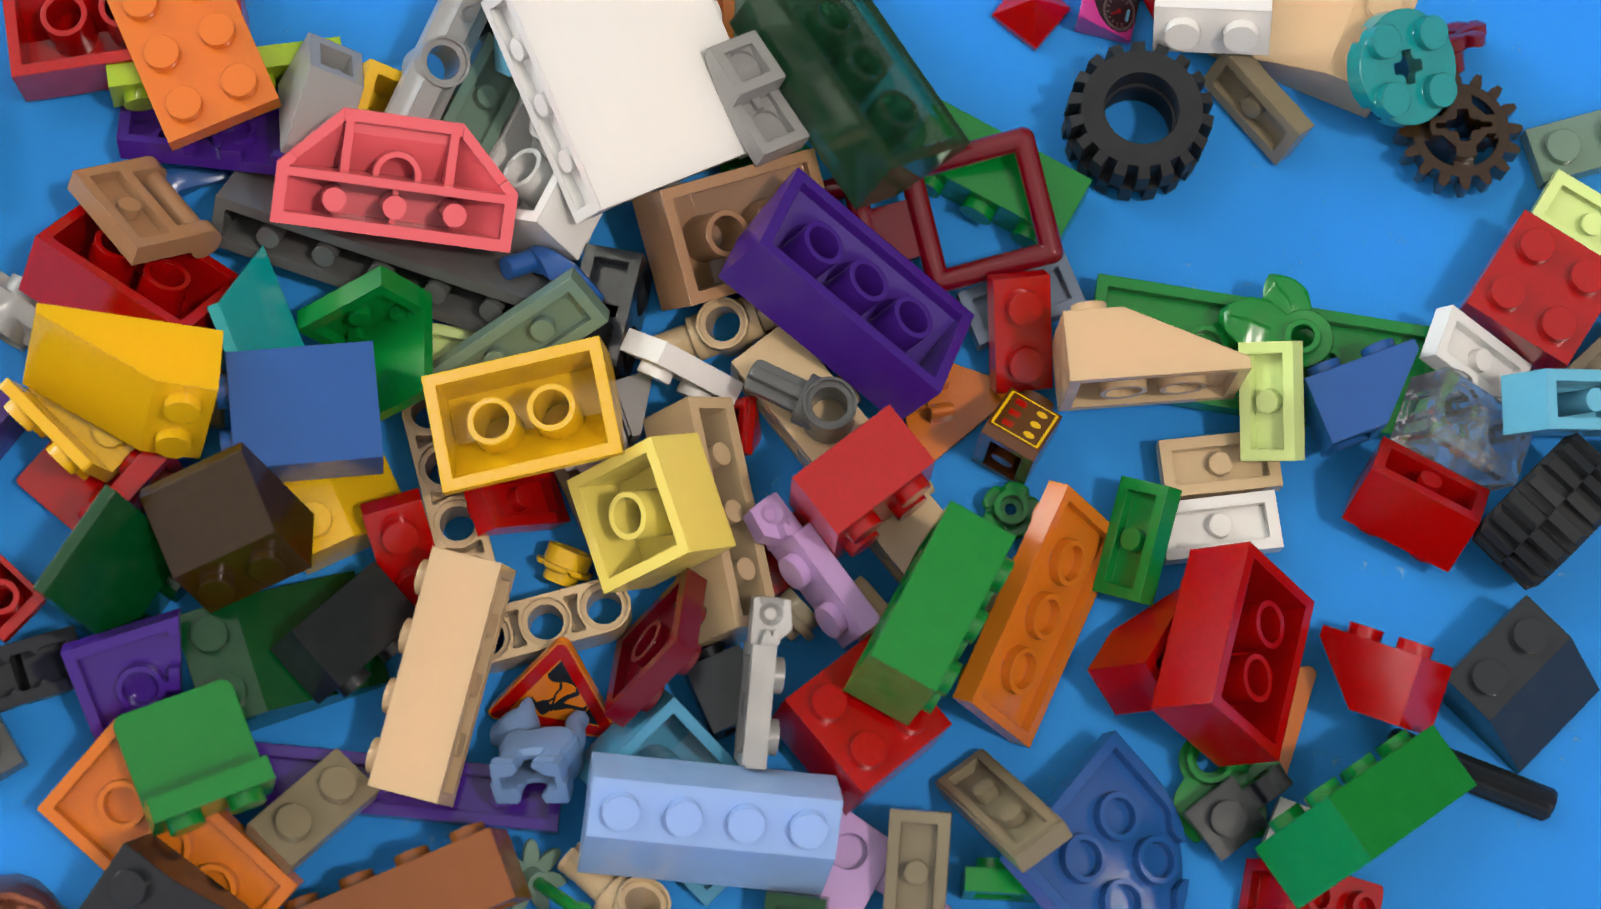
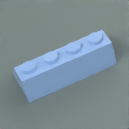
[577,751,843,895]

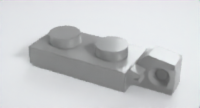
[733,596,792,770]

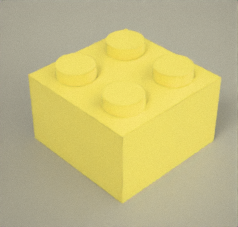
[567,432,736,594]

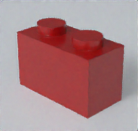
[1342,436,1490,572]

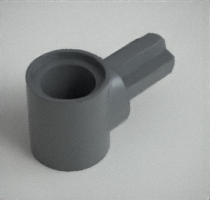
[744,360,857,444]

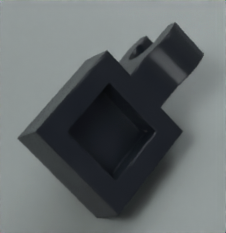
[1180,764,1294,862]

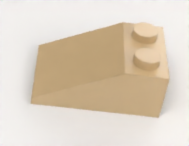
[1208,0,1418,118]
[1052,300,1252,412]

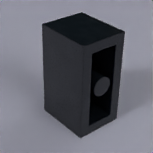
[270,561,415,705]

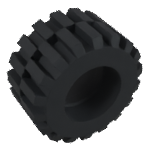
[1062,42,1214,201]
[1472,433,1601,590]

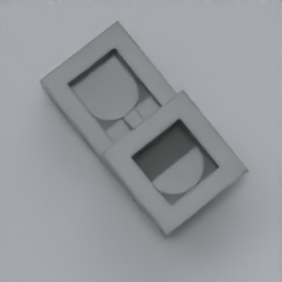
[705,30,810,167]

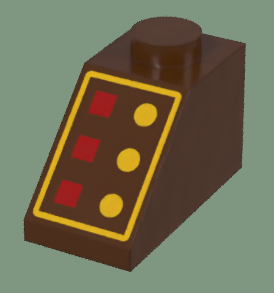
[971,387,1063,485]

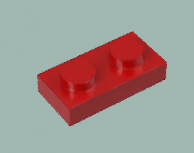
[987,269,1053,394]
[463,471,570,537]
[360,488,435,608]

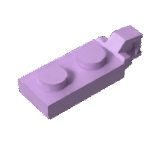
[742,492,880,649]

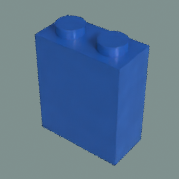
[217,341,384,482]

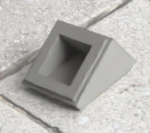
[616,373,652,448]

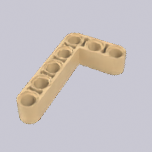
[402,399,632,673]

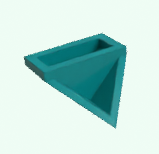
[207,245,304,352]

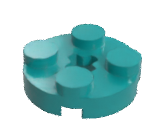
[1347,8,1458,127]

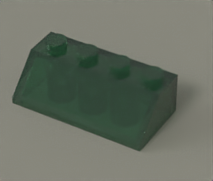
[729,0,971,210]

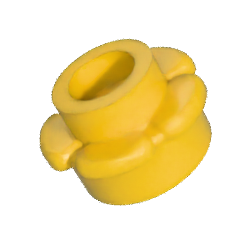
[536,540,593,587]

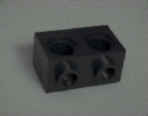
[580,243,653,380]
[0,625,78,713]

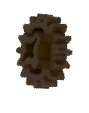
[1393,71,1523,198]

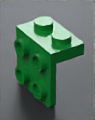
[297,265,433,422]
[113,679,276,837]

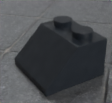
[1442,595,1599,774]

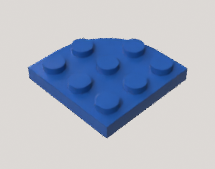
[999,730,1189,909]

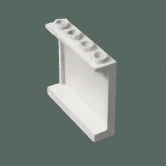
[481,0,749,224]

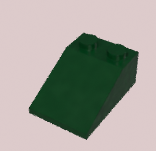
[33,484,187,636]
[181,571,390,732]

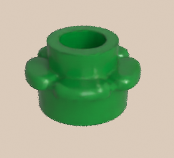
[982,481,1038,539]

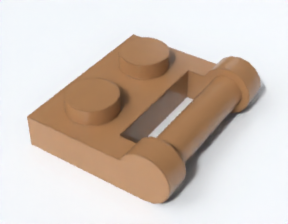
[67,156,222,266]

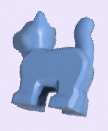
[489,697,589,804]

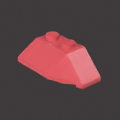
[269,107,518,253]

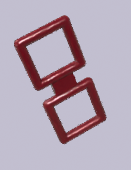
[767,127,1064,334]

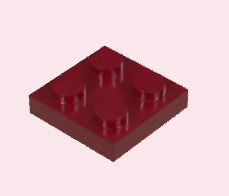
[604,567,707,728]

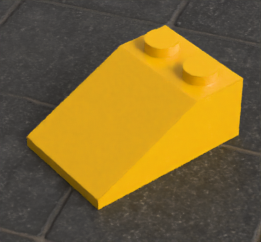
[22,303,224,459]

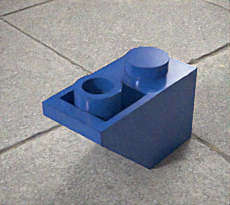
[1304,338,1419,457]

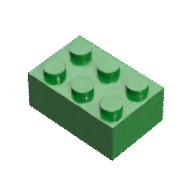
[843,500,1016,726]
[1254,725,1477,909]

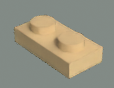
[1155,432,1283,500]

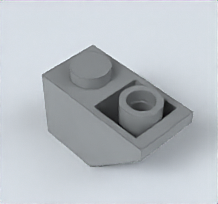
[278,32,364,154]

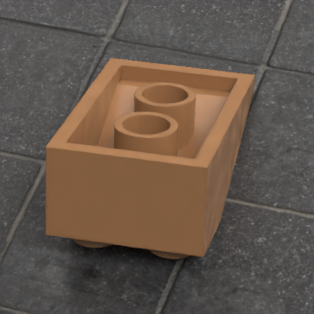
[632,148,825,311]

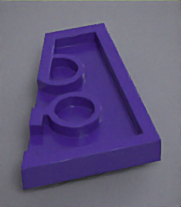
[116,106,285,175]
[60,608,183,741]

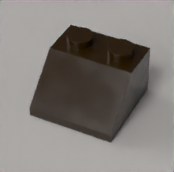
[140,442,314,613]

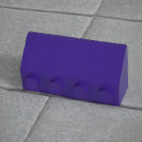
[718,167,974,420]

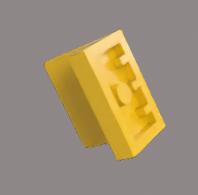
[0,377,135,483]

